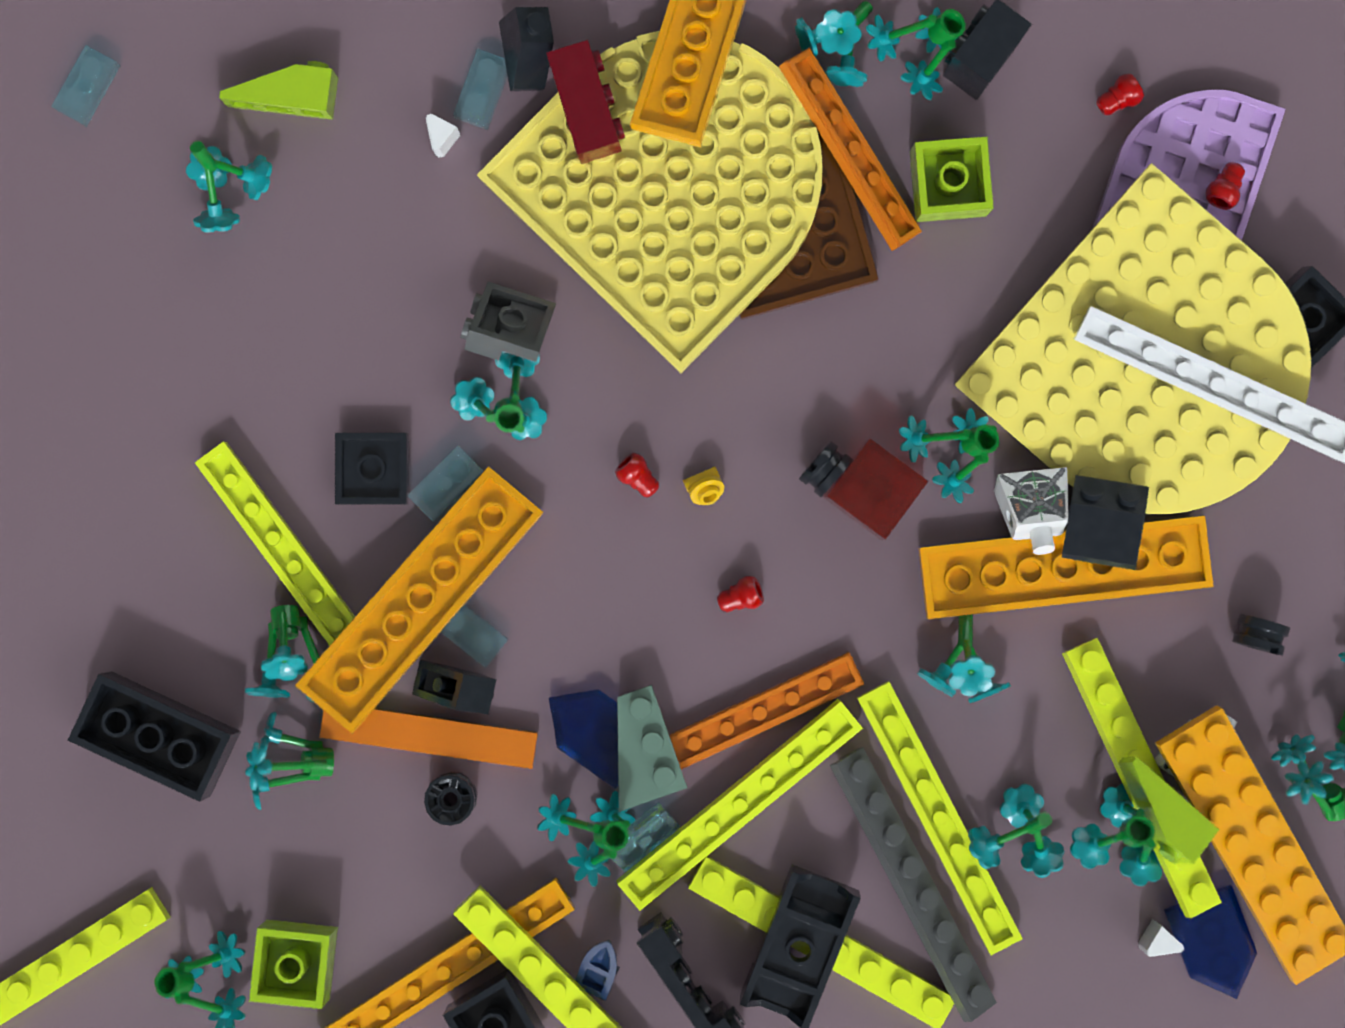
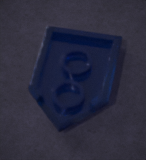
[549,689,619,789]
[1164,885,1257,999]

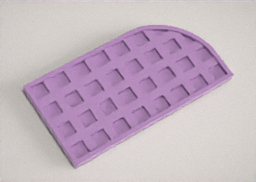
[1093,90,1286,241]

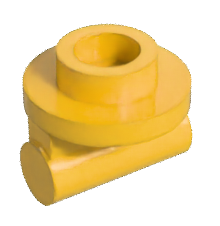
[683,466,724,505]

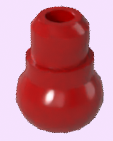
[1096,74,1144,116]
[1205,162,1245,210]
[615,453,659,497]
[717,576,764,612]

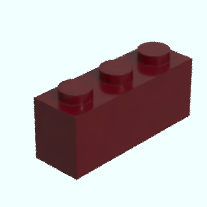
[547,40,625,164]

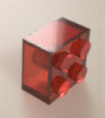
[824,438,929,540]

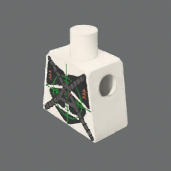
[994,467,1068,555]

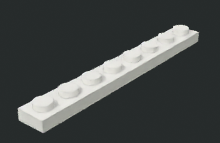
[1073,306,1345,463]

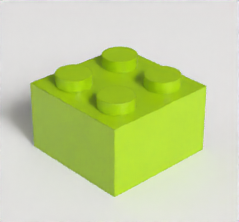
[909,137,994,222]
[249,920,338,1009]

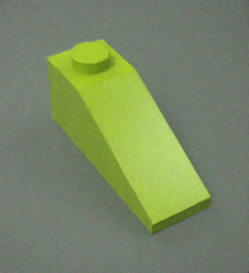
[219,61,338,120]
[1118,757,1219,864]

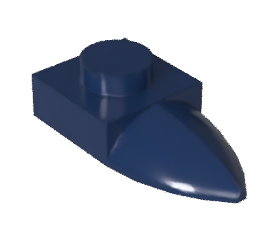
[575,940,620,1001]

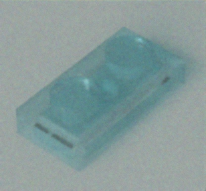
[51,45,121,127]
[453,48,508,130]
[407,445,484,521]
[441,605,509,668]
[610,802,681,873]

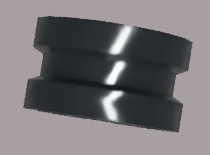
[799,441,853,498]
[1232,614,1291,656]
[424,772,478,826]

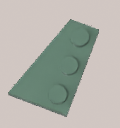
[617,684,687,812]

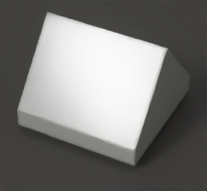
[425,114,461,158]
[1138,919,1184,957]

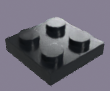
[335,433,409,505]

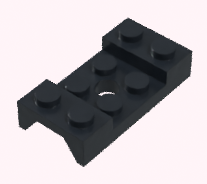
[740,864,861,1028]
[636,912,745,1028]

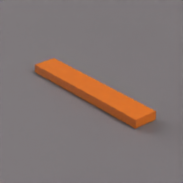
[779,47,922,251]
[669,652,865,770]
[319,708,538,769]

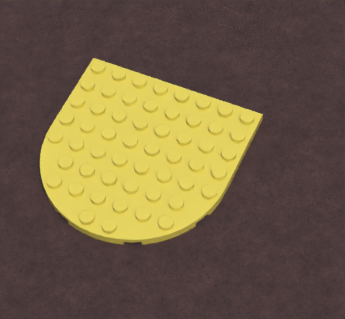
[477,31,823,374]
[954,163,1311,514]

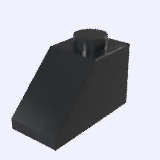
[499,7,554,91]
[412,660,497,715]

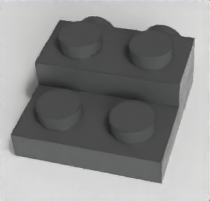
[460,282,556,362]

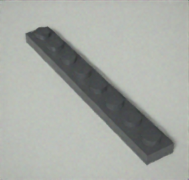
[830,747,997,1022]

